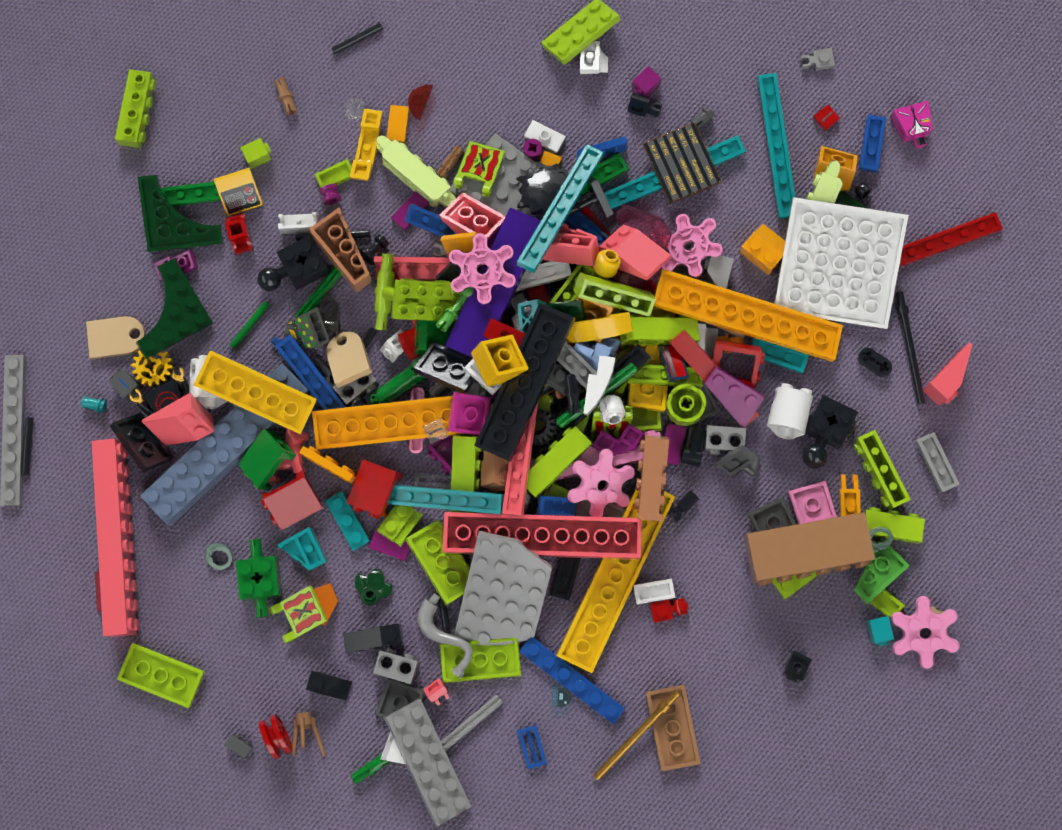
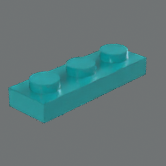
[748,338,809,374]
[325,491,371,551]

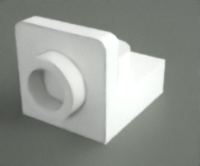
[380,329,404,363]

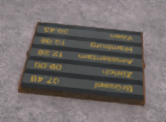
[643,123,721,204]

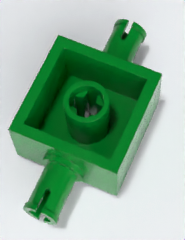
[236,539,282,618]

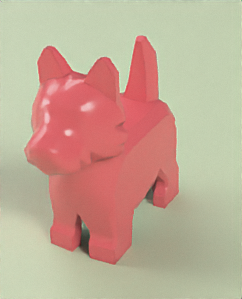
[268,429,309,484]

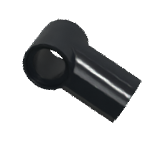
[681,427,706,467]

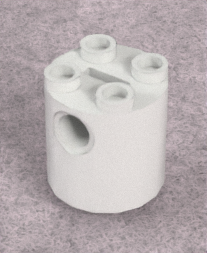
[189,355,227,409]
[767,383,813,439]

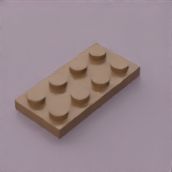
[645,685,701,771]

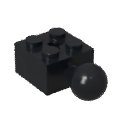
[257,235,329,291]
[802,395,858,469]

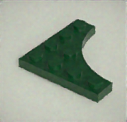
[137,175,224,252]
[136,258,213,360]

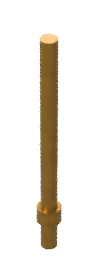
[593,690,681,781]

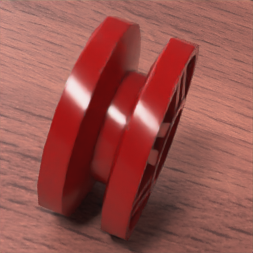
[258,714,293,760]

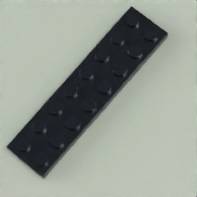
[474,303,575,462]

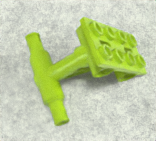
[374,253,462,330]

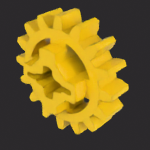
[131,350,174,388]

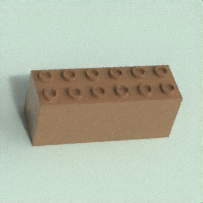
[743,512,875,586]

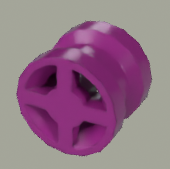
[524,139,542,161]
[319,184,342,205]

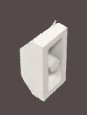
[580,41,608,74]

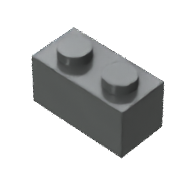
[225,734,254,758]

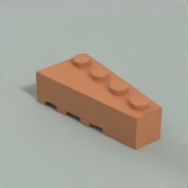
[309,208,372,293]
[481,404,509,493]
[634,435,669,521]

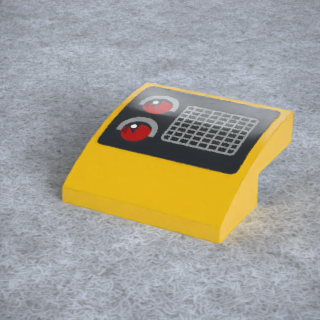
[214,167,263,216]

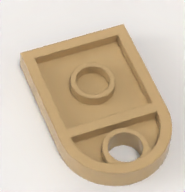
[86,316,146,360]
[326,332,372,388]

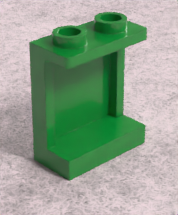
[414,320,457,356]
[238,428,296,491]

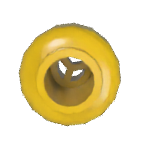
[593,249,621,278]

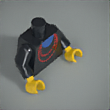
[129,368,189,416]

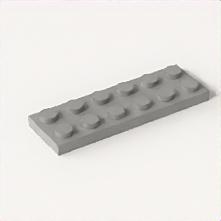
[384,699,471,826]

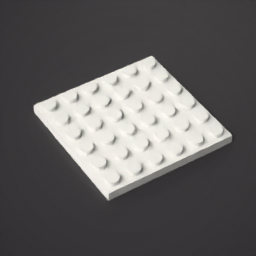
[774,197,909,329]

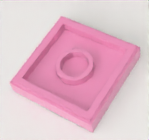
[788,481,837,524]

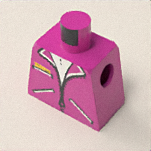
[890,101,932,149]

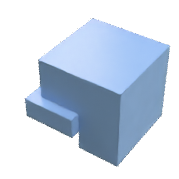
[574,337,621,372]

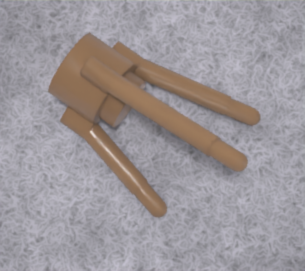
[291,712,326,757]

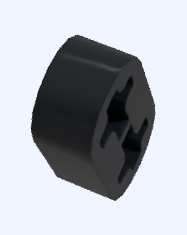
[857,348,892,377]

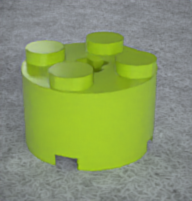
[666,384,706,426]

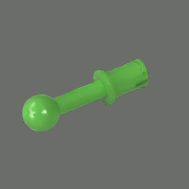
[436,287,473,332]

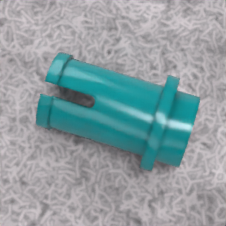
[81,396,107,413]

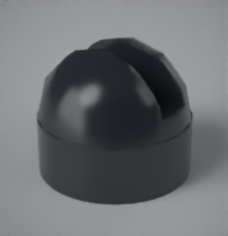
[855,183,872,200]

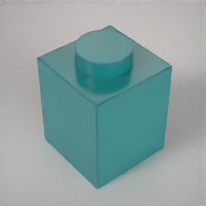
[866,616,894,647]

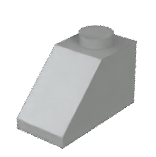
[704,256,734,288]

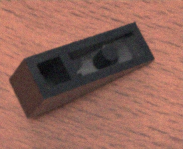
[343,623,404,653]

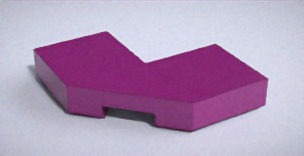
[592,424,646,456]

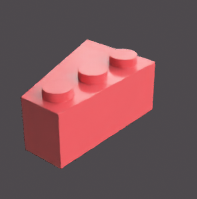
[542,223,600,267]

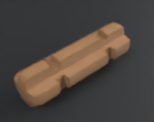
[436,146,464,179]

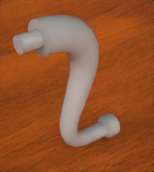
[417,593,473,678]

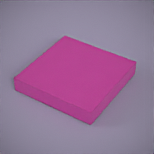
[448,392,491,435]

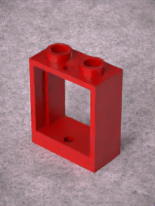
[712,339,765,388]

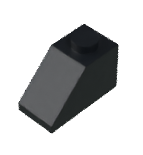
[306,670,352,701]

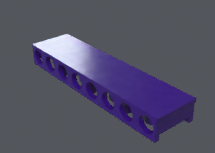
[445,208,541,358]

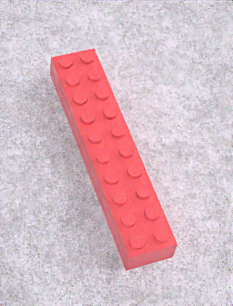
[92,438,139,637]
[443,512,642,560]

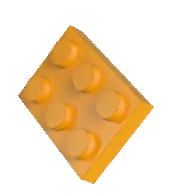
[299,446,356,485]

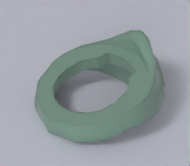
[869,527,893,552]
[205,543,233,570]

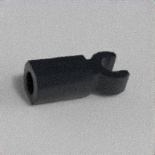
[667,490,699,523]

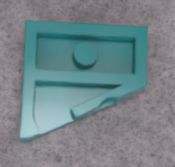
[277,527,328,571]

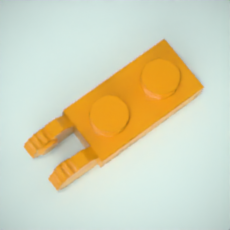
[839,474,861,517]

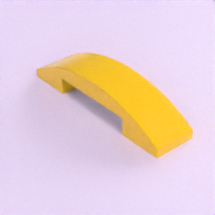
[350,109,383,181]
[566,312,633,343]

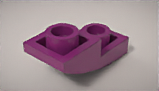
[154,250,198,281]

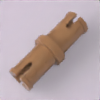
[274,77,298,116]

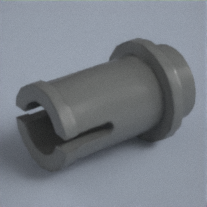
[690,107,715,130]

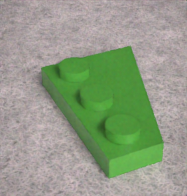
[854,538,910,605]

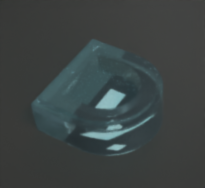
[551,687,572,707]

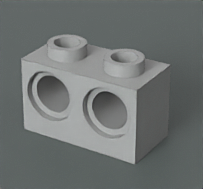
[333,373,379,407]
[704,425,746,455]
[373,648,419,684]

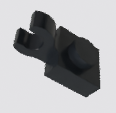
[627,93,662,117]

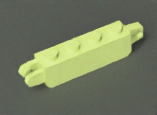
[376,135,456,208]
[806,161,843,204]

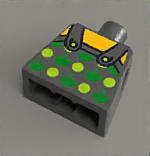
[284,307,330,348]

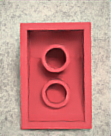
[439,192,506,249]
[599,224,671,280]
[923,342,972,406]
[142,393,214,446]

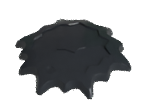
[516,162,580,216]

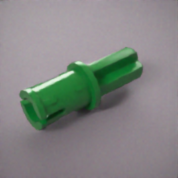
[351,753,389,784]

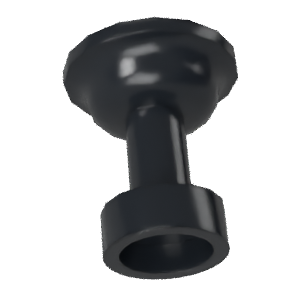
[358,234,389,266]

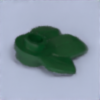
[355,569,393,606]

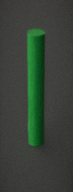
[229,301,270,350]

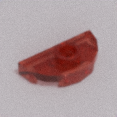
[408,84,433,120]

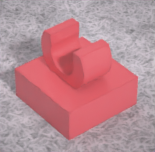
[423,678,449,705]

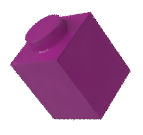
[632,66,661,97]

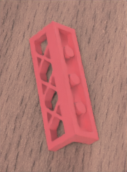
[374,256,451,281]

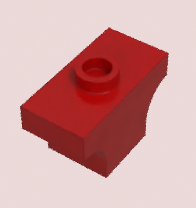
[225,213,254,255]
[483,318,525,347]

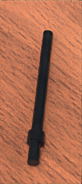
[896,291,925,404]

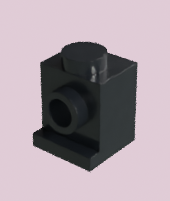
[782,651,812,683]

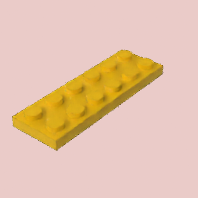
[626,306,675,412]
[193,350,317,435]

